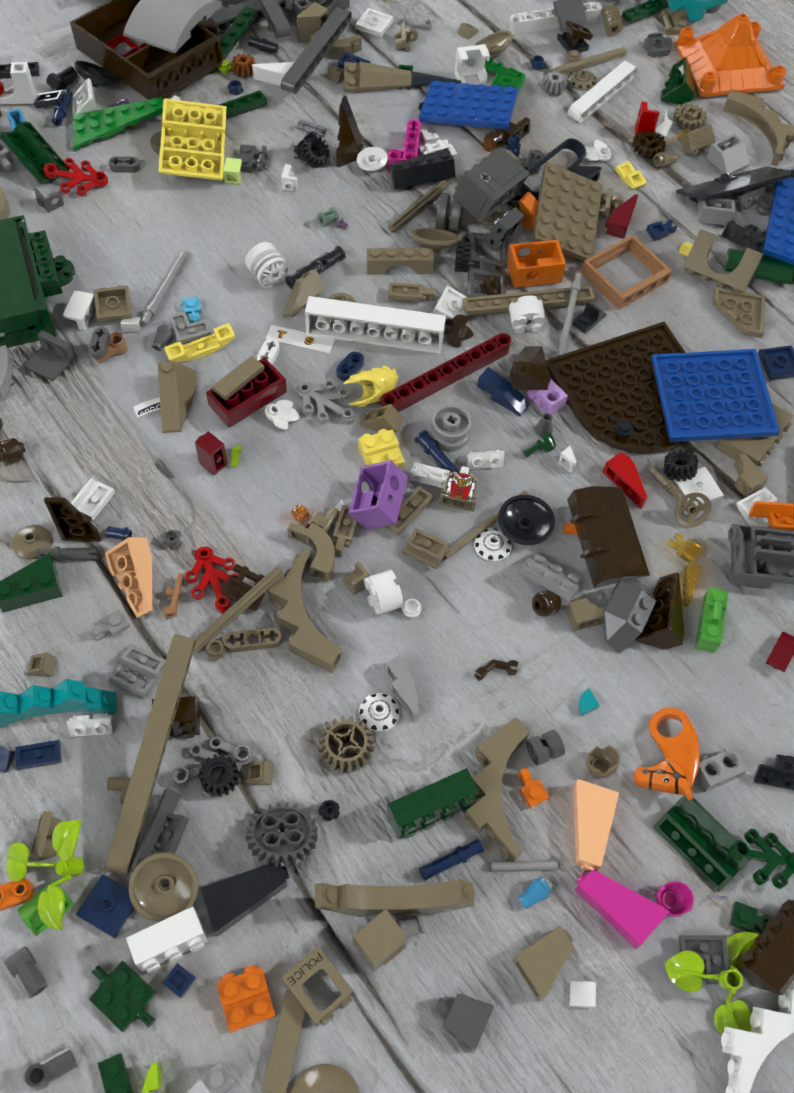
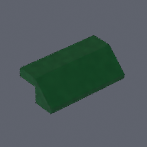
[0,122,70,184]
[724,248,794,285]
[653,795,751,892]

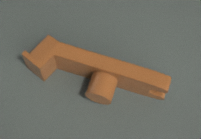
[164,573,184,620]

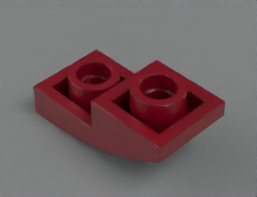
[766,631,794,672]

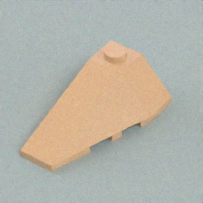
[105,537,152,618]

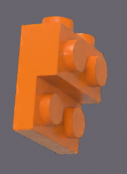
[216,965,276,1033]

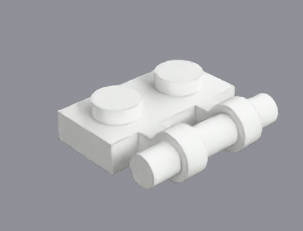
[418,139,458,159]

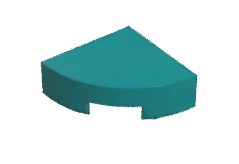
[579,688,600,716]

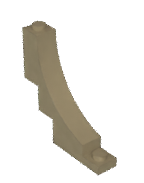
[315,879,475,917]

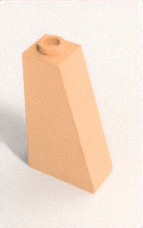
[573,779,619,872]

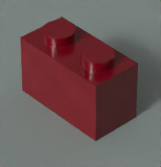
[195,431,228,476]

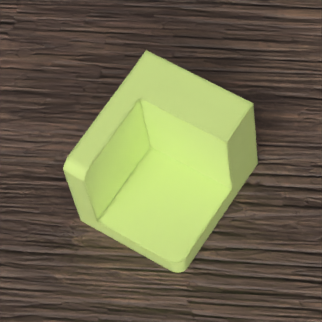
[223,158,242,184]

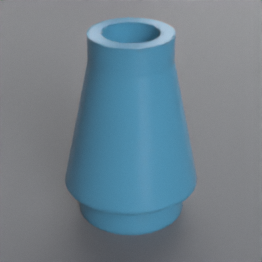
[518,877,552,909]

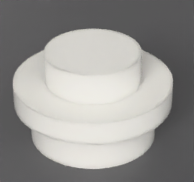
[402,599,422,618]

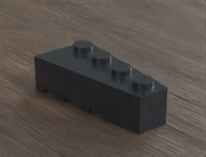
[390,148,456,189]

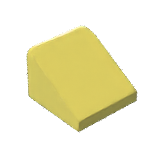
[679,241,693,257]

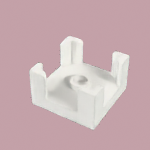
[454,44,490,84]

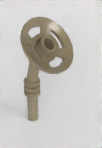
[649,467,711,528]

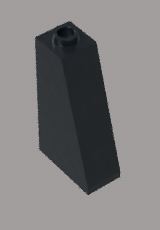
[201,862,290,936]

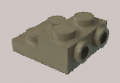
[94,285,133,322]

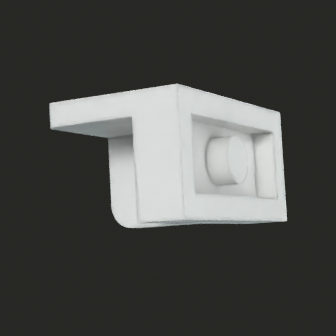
[63,291,96,331]

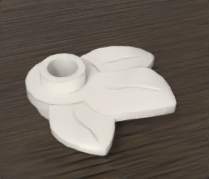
[585,140,611,161]
[265,400,300,430]

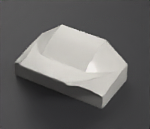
[655,111,673,136]

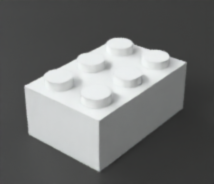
[126,907,208,973]

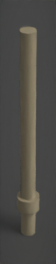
[443,490,529,560]

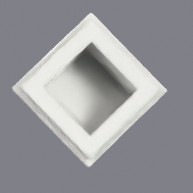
[120,317,141,332]
[558,446,577,474]
[569,981,596,1009]

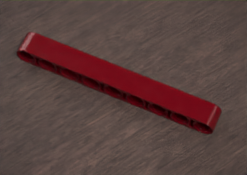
[381,333,511,412]

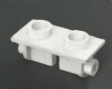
[466,449,504,469]
[410,462,450,488]
[67,713,113,737]

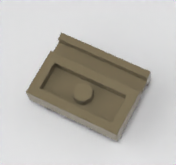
[402,528,450,569]

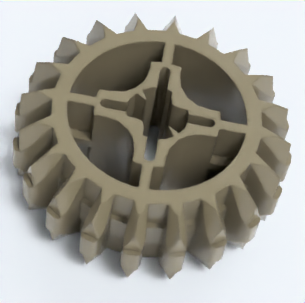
[318,716,375,773]

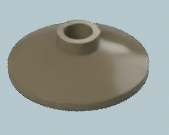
[12,525,52,560]

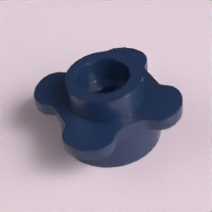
[530,55,545,69]
[227,80,244,94]

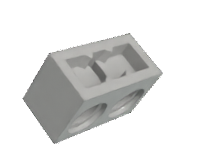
[696,748,747,792]

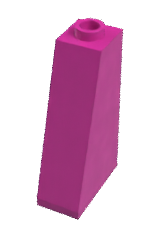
[575,869,669,949]

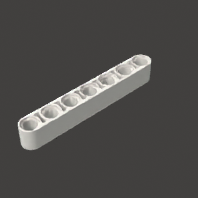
[509,2,602,35]
[567,61,638,123]

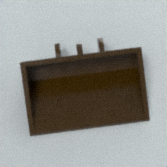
[567,486,650,588]

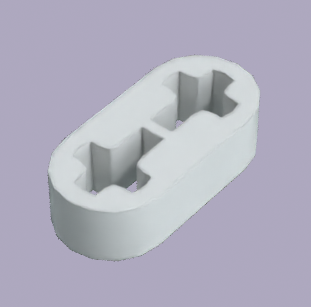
[257,339,280,365]

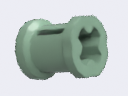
[318,207,339,227]

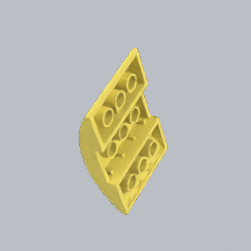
[158,99,226,181]

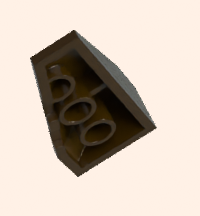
[510,346,551,390]
[635,572,684,650]

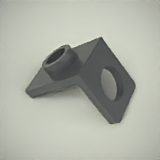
[34,188,64,213]

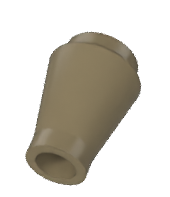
[653,152,678,168]

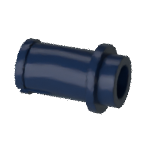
[106,526,132,541]

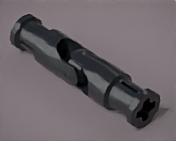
[285,245,346,289]

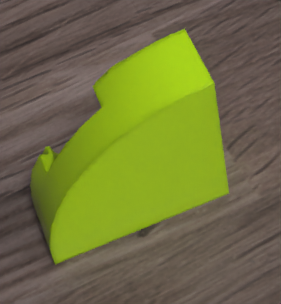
[230,444,243,467]

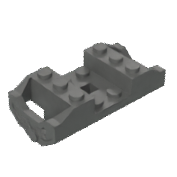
[728,524,794,589]

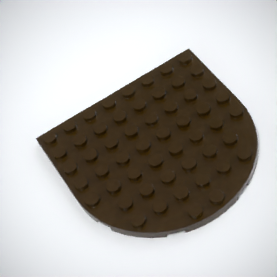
[546,322,687,454]

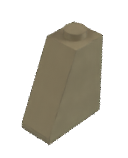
[513,926,574,1001]

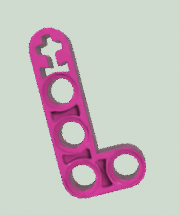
[387,119,421,170]

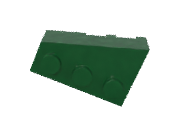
[0,553,63,613]

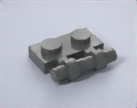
[238,145,268,172]

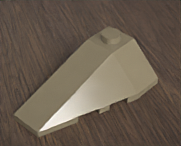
[158,361,197,433]

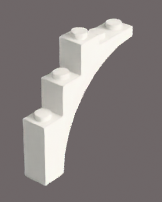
[721,989,794,1093]

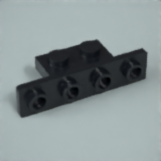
[722,221,767,256]
[754,754,794,790]

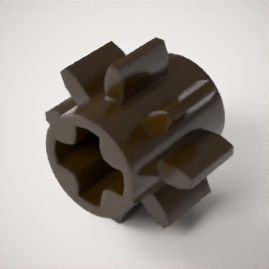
[479,275,501,295]

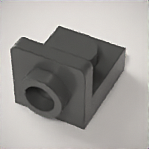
[524,149,545,173]

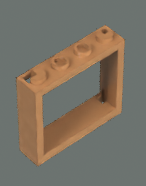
[581,235,672,310]

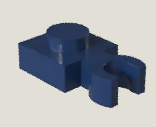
[505,133,521,157]
[646,220,677,241]

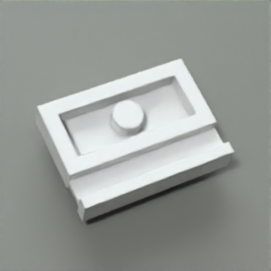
[71,478,115,521]

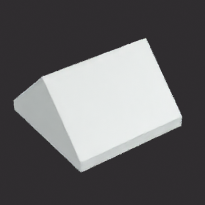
[71,78,97,115]

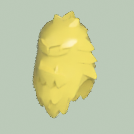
[344,366,399,407]

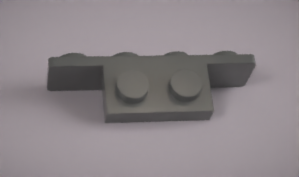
[131,787,189,872]

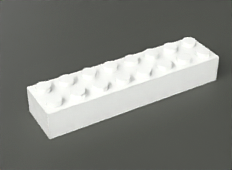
[305,296,446,354]

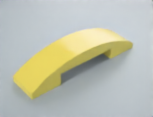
[164,323,236,362]

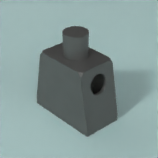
[434,994,494,1052]

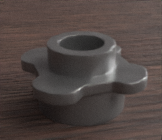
[162,529,182,549]

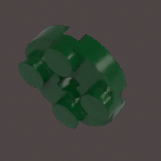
[54,255,75,287]

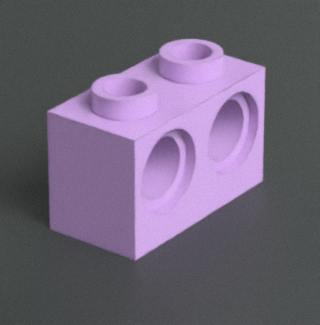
[526,380,568,415]

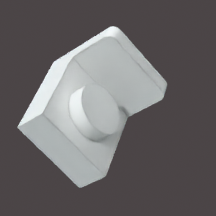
[281,164,298,191]

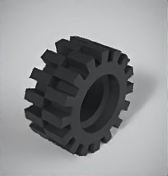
[299,136,330,168]
[455,241,471,273]
[664,449,698,481]
[199,754,239,797]

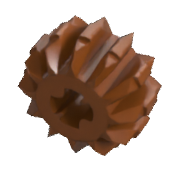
[231,53,256,78]

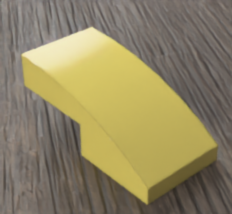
[615,161,647,189]

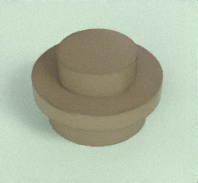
[567,50,581,63]
[205,640,226,660]

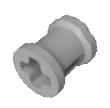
[398,913,426,937]

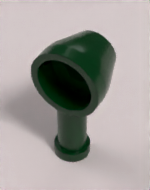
[522,432,556,458]

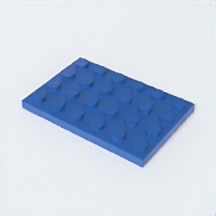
[419,81,518,129]

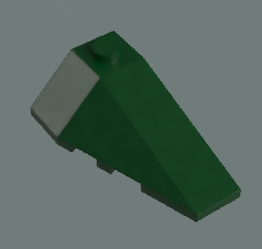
[660,57,696,105]

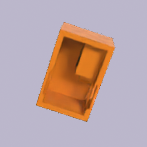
[507,240,566,288]

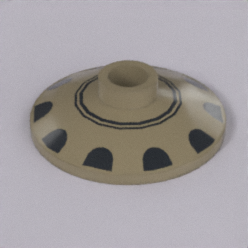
[568,70,597,90]

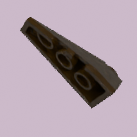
[336,95,364,167]
[44,497,101,542]

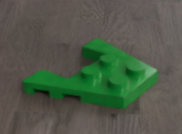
[485,58,526,94]

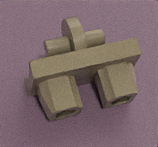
[394,22,418,52]
[599,188,624,218]

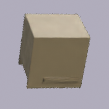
[353,909,408,972]

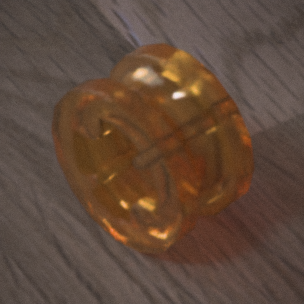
[291,504,310,523]

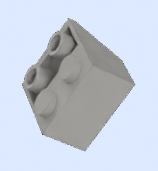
[707,133,750,175]
[698,198,735,225]

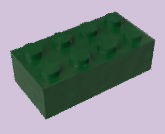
[387,768,479,839]

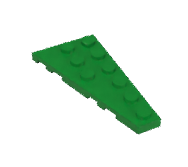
[73,97,164,151]

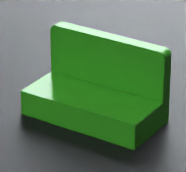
[18,879,75,936]

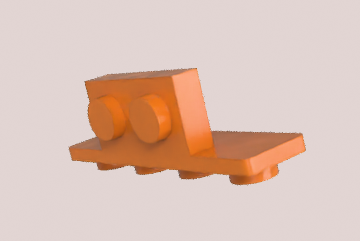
[749,501,794,531]

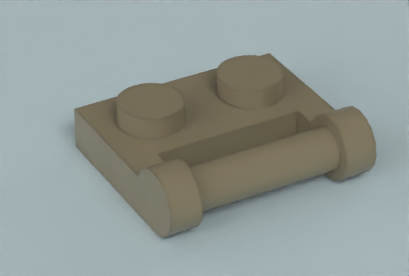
[660,10,689,35]

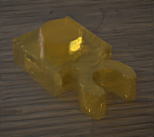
[668,533,704,566]

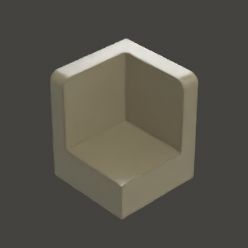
[342,561,370,595]

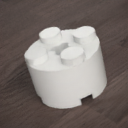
[509,296,546,334]
[363,570,403,615]

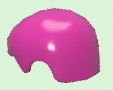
[656,881,694,917]

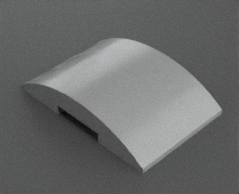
[123,0,222,53]

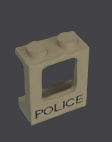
[281,946,353,1027]

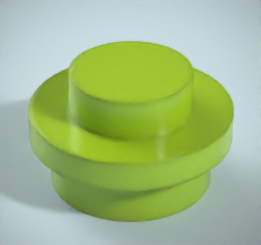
[218,60,232,74]

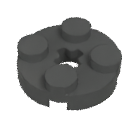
[643,33,673,57]

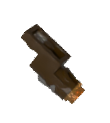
[482,117,530,152]

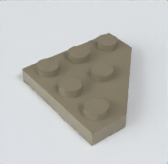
[713,287,765,338]

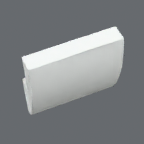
[736,487,778,528]

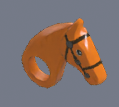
[633,708,700,800]

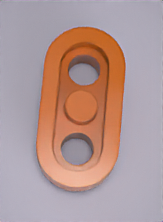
[0,879,35,911]

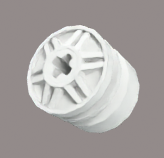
[245,242,289,288]

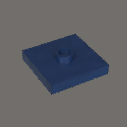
[758,345,794,380]
[75,874,135,939]

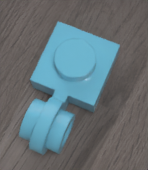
[182,297,202,323]

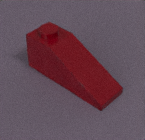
[605,194,638,239]

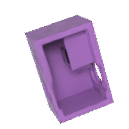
[348,460,408,529]

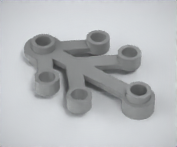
[296,380,355,425]
[172,736,254,797]

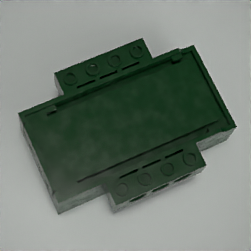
[0,215,63,348]

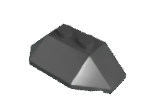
[603,579,656,653]

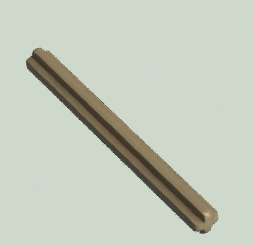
[550,47,627,74]
[388,178,453,233]
[194,566,284,653]

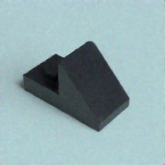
[572,302,607,334]

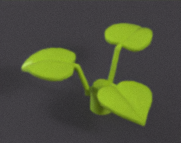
[6,820,84,930]
[665,932,759,1035]

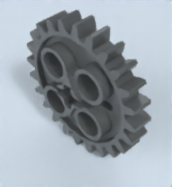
[246,802,318,867]

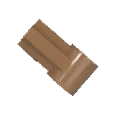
[95,332,127,363]

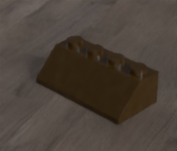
[736,899,794,995]

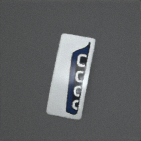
[133,398,161,417]

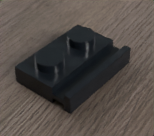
[557,32,589,53]

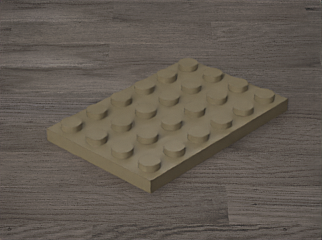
[532,162,603,262]

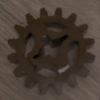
[632,130,666,158]

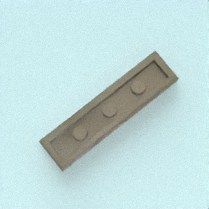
[262,989,310,1093]

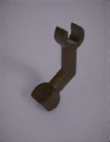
[474,659,519,681]

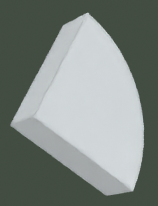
[420,130,440,144]

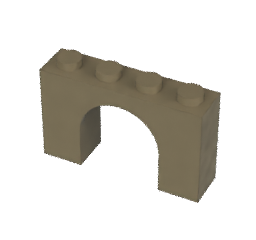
[683,229,763,292]
[716,403,793,467]

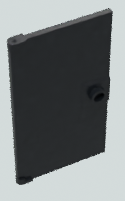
[676,166,794,201]

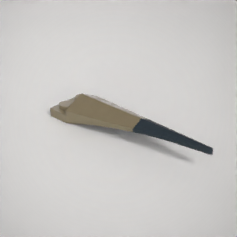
[344,62,462,93]

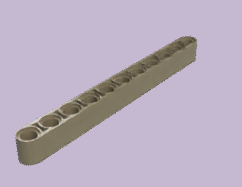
[105,634,196,875]

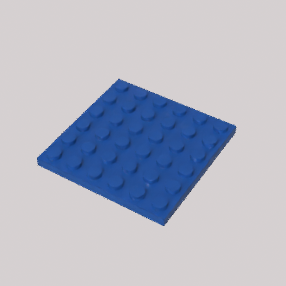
[651,349,780,442]

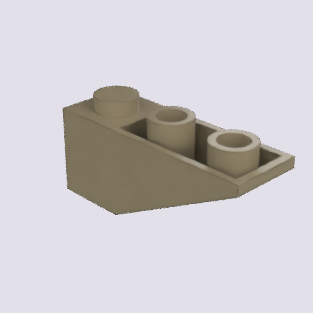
[283,269,326,317]

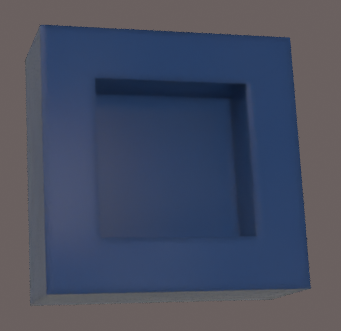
[162,963,197,999]

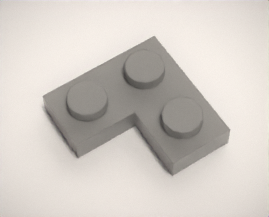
[169,311,212,344]

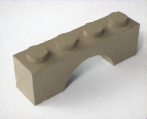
[367,248,434,275]

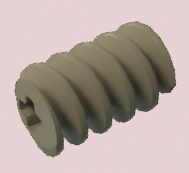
[601,5,623,37]

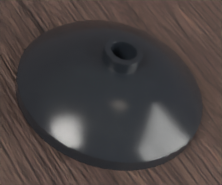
[74,61,120,88]
[498,495,555,545]

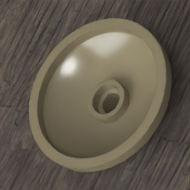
[474,31,513,58]
[411,228,460,252]
[129,852,198,922]
[290,1064,360,1093]

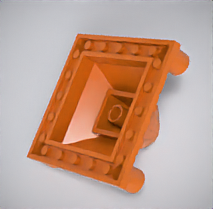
[674,14,787,97]

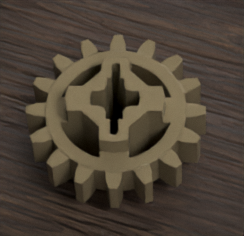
[673,103,707,131]

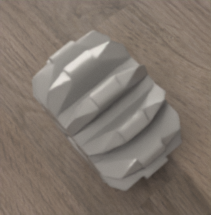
[542,71,567,96]

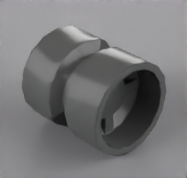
[526,729,565,766]

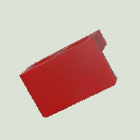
[635,101,660,136]

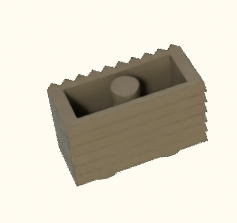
[680,124,716,155]

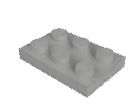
[518,553,583,601]

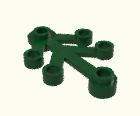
[729,829,794,889]

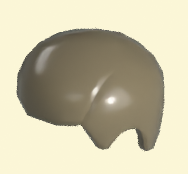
[586,745,620,778]

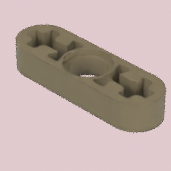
[223,627,282,652]

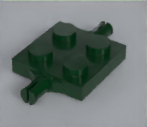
[89,961,157,1032]

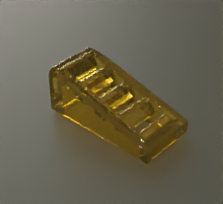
[682,562,701,607]

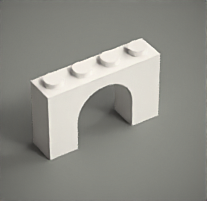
[0,62,36,104]

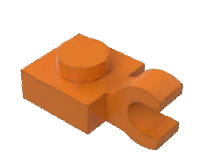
[517,767,550,809]

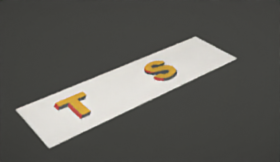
[265,325,335,353]

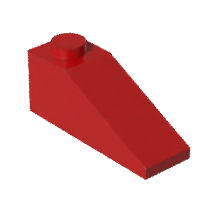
[603,451,648,509]

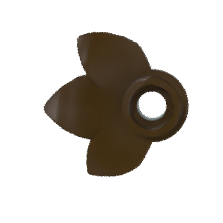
[444,315,473,347]

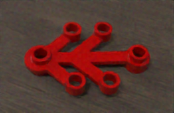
[44,158,108,197]
[185,547,239,614]

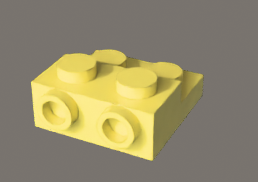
[358,428,405,467]

